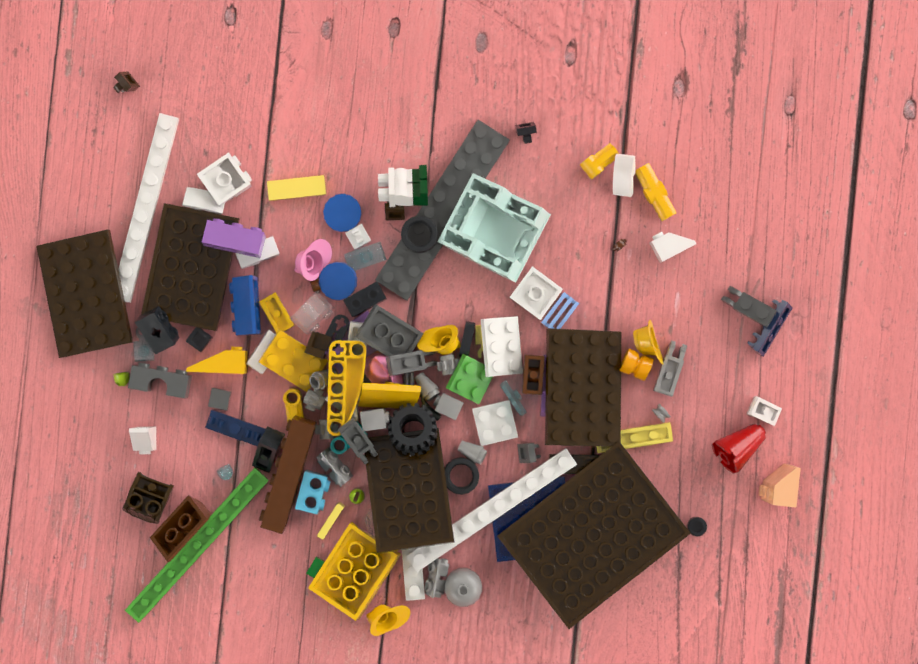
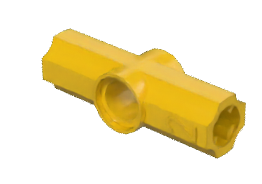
[635,163,676,221]

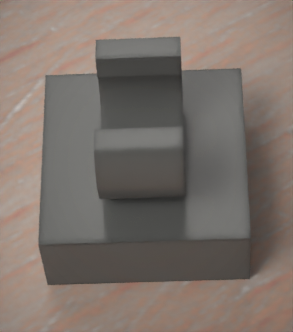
[517,443,541,463]

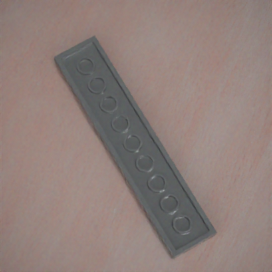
[375,120,510,301]

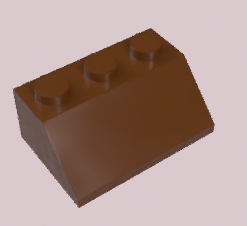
[150,495,211,562]

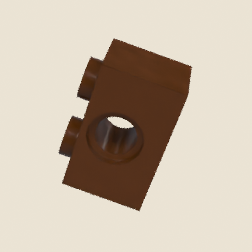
[522,355,545,395]

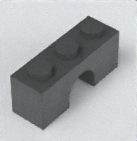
[128,362,192,399]

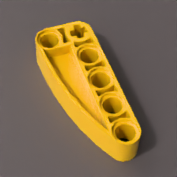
[327,340,366,436]

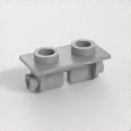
[316,447,353,487]
[424,558,449,598]

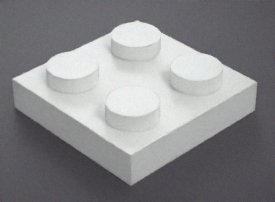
[509,266,563,320]
[472,400,518,446]

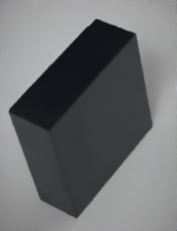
[186,327,213,352]

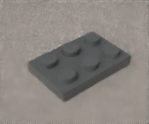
[355,304,424,357]

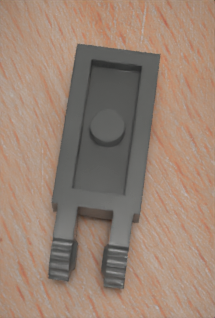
[721,286,777,328]
[385,350,437,376]
[338,418,378,464]

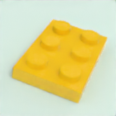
[258,329,328,392]

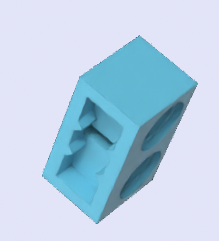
[295,470,331,514]

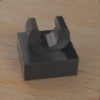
[515,122,537,144]

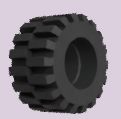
[388,403,437,456]

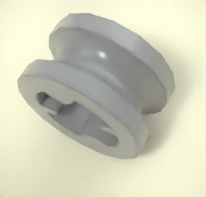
[652,404,671,423]

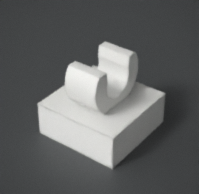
[345,224,371,250]

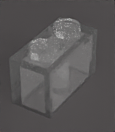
[290,291,335,335]

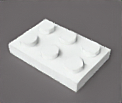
[480,316,523,377]

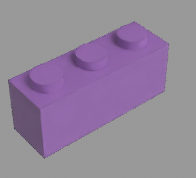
[202,219,266,258]

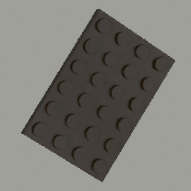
[141,203,240,331]
[36,229,133,358]
[545,328,622,447]
[364,428,455,554]

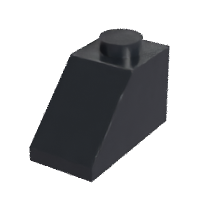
[252,426,285,473]

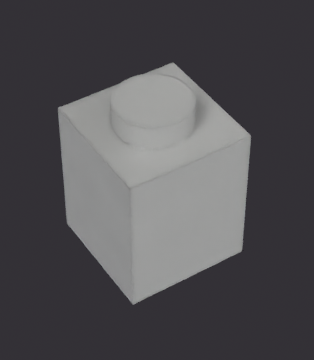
[433,393,464,420]

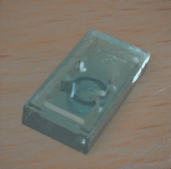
[344,242,387,271]
[500,380,527,416]

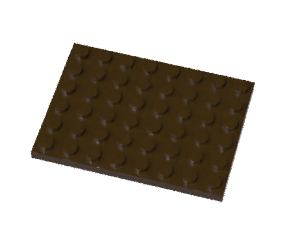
[497,441,691,629]

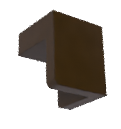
[304,331,332,359]

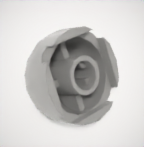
[444,568,482,607]

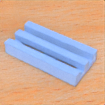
[541,292,579,329]

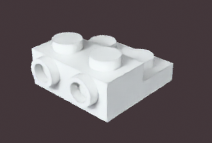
[197,153,252,207]

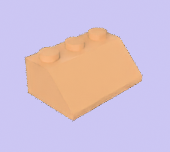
[759,464,801,507]

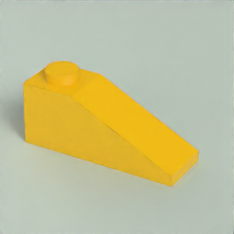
[186,346,248,374]

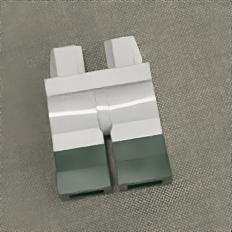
[378,165,428,207]

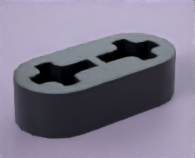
[325,315,350,349]
[459,321,475,357]

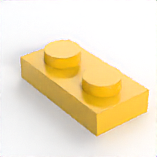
[259,292,295,333]

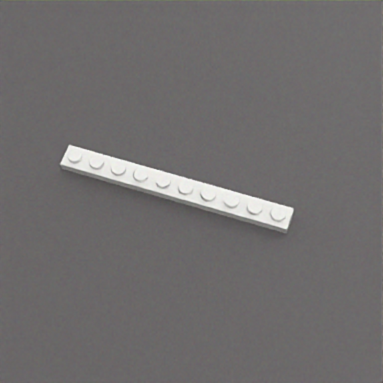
[118,113,179,303]
[406,448,577,572]

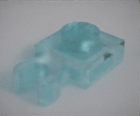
[133,328,154,362]

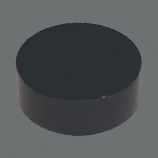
[687,517,707,537]

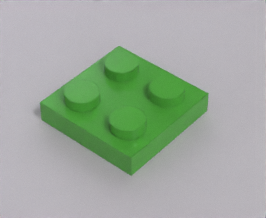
[446,354,493,404]

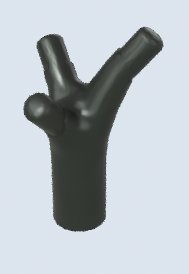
[420,394,442,421]

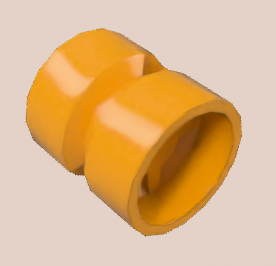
[619,348,654,381]

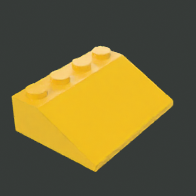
[308,523,401,621]

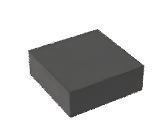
[208,388,232,411]

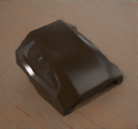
[122,472,174,524]

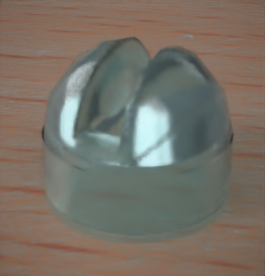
[216,464,233,480]

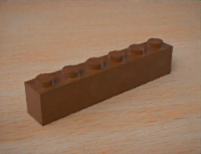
[259,415,317,534]

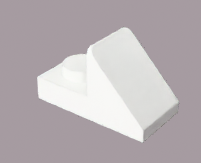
[747,396,782,426]

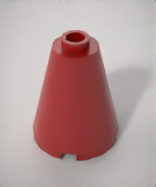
[712,424,766,474]

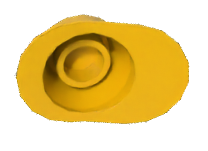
[633,320,664,365]
[417,325,461,355]
[366,604,411,636]

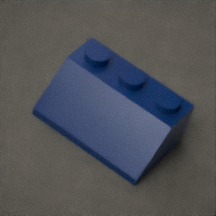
[229,275,261,336]

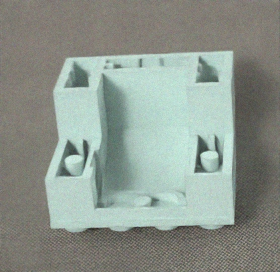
[437,173,551,283]

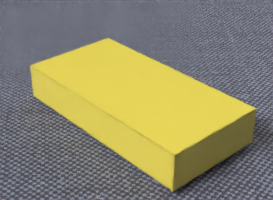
[317,502,345,540]

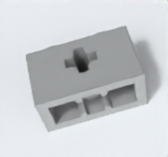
[360,408,390,431]

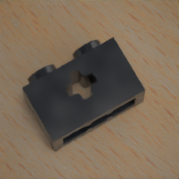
[343,282,387,317]
[135,306,179,355]

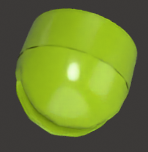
[113,372,130,386]
[349,488,365,504]

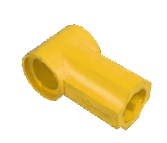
[580,143,619,180]
[283,388,304,423]

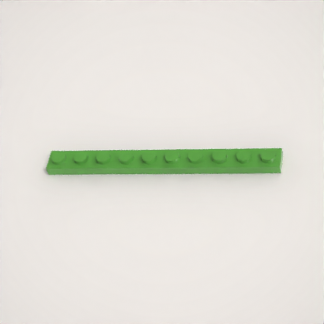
[125,467,269,623]

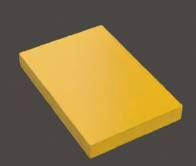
[358,383,421,408]

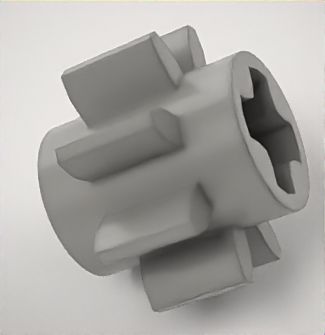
[436,354,459,376]
[303,389,326,412]
[315,419,338,439]

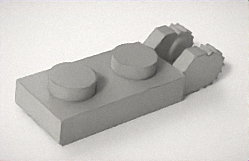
[653,340,687,397]

